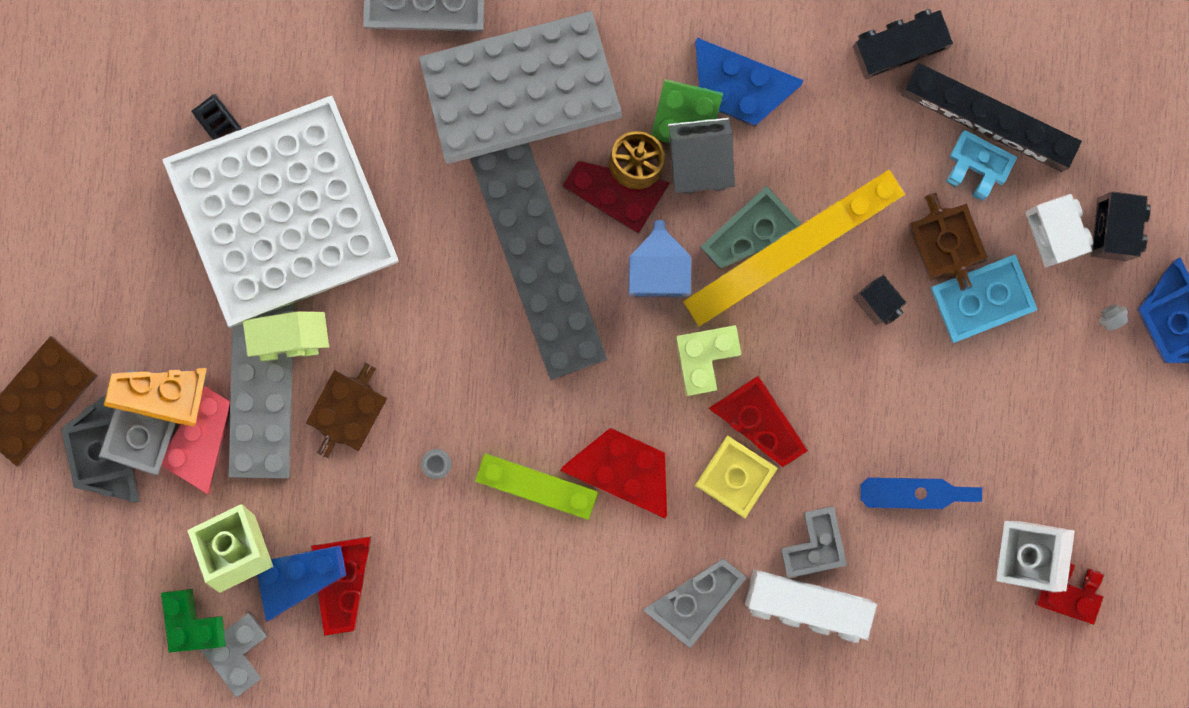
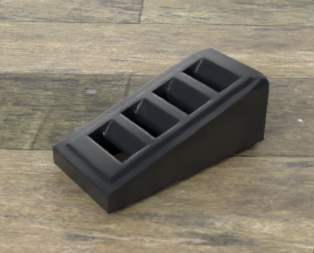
[191,94,242,140]

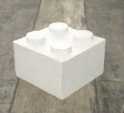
[1025,194,1093,268]
[996,521,1075,592]

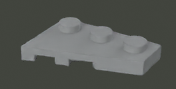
[643,558,747,648]

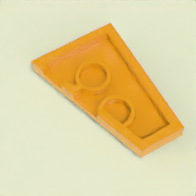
[104,368,207,427]

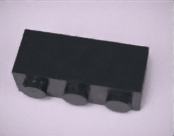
[853,9,953,80]

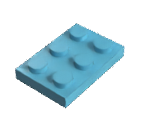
[930,254,1038,343]

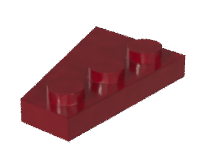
[563,161,670,234]

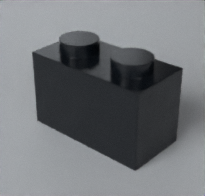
[853,274,907,325]

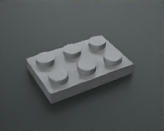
[98,370,176,476]

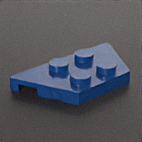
[695,37,804,126]
[1137,257,1189,363]

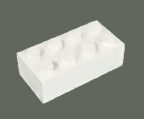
[744,569,877,643]

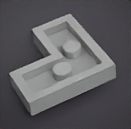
[781,506,847,578]
[201,612,268,698]

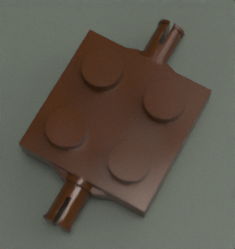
[909,193,988,291]
[306,363,387,458]

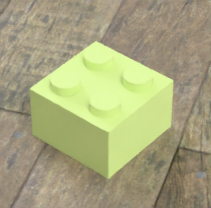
[187,504,273,593]

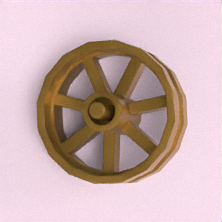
[609,131,665,189]

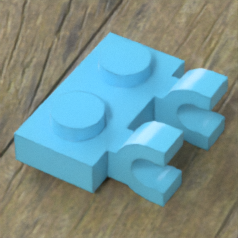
[946,130,1017,201]

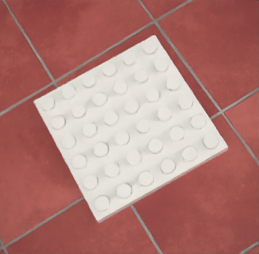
[162,96,399,328]

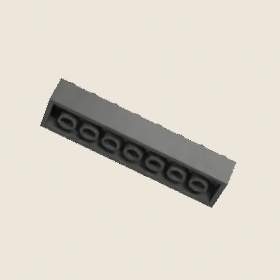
[470,143,607,381]

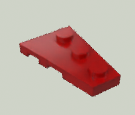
[311,536,372,636]

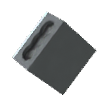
[668,118,735,194]

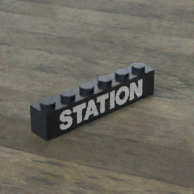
[901,63,1082,172]

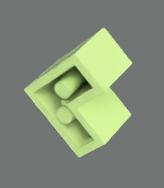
[243,312,329,362]
[675,325,742,396]

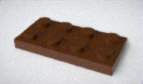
[0,336,98,467]

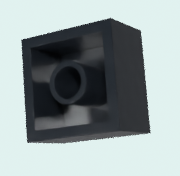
[1091,191,1151,261]

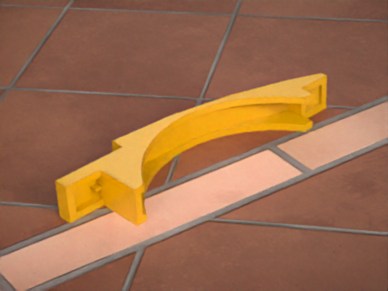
[683,169,906,327]

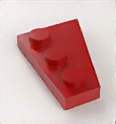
[708,375,808,467]

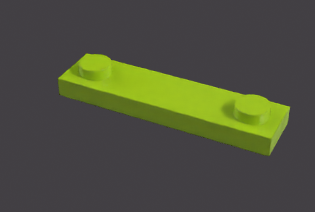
[475,453,598,520]

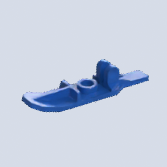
[860,477,982,509]

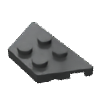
[61,394,141,503]

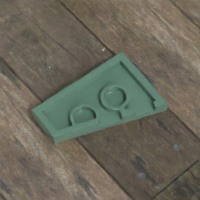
[700,186,802,269]

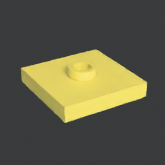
[694,435,778,519]

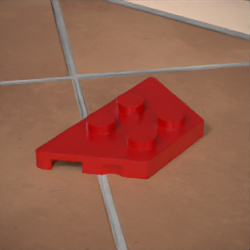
[560,428,667,519]

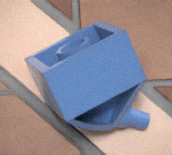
[628,220,691,297]

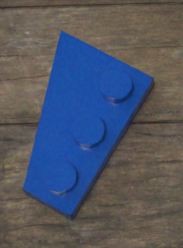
[257,545,346,622]

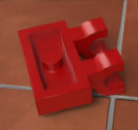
[1035,562,1104,625]

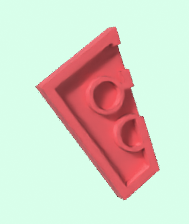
[161,386,230,494]

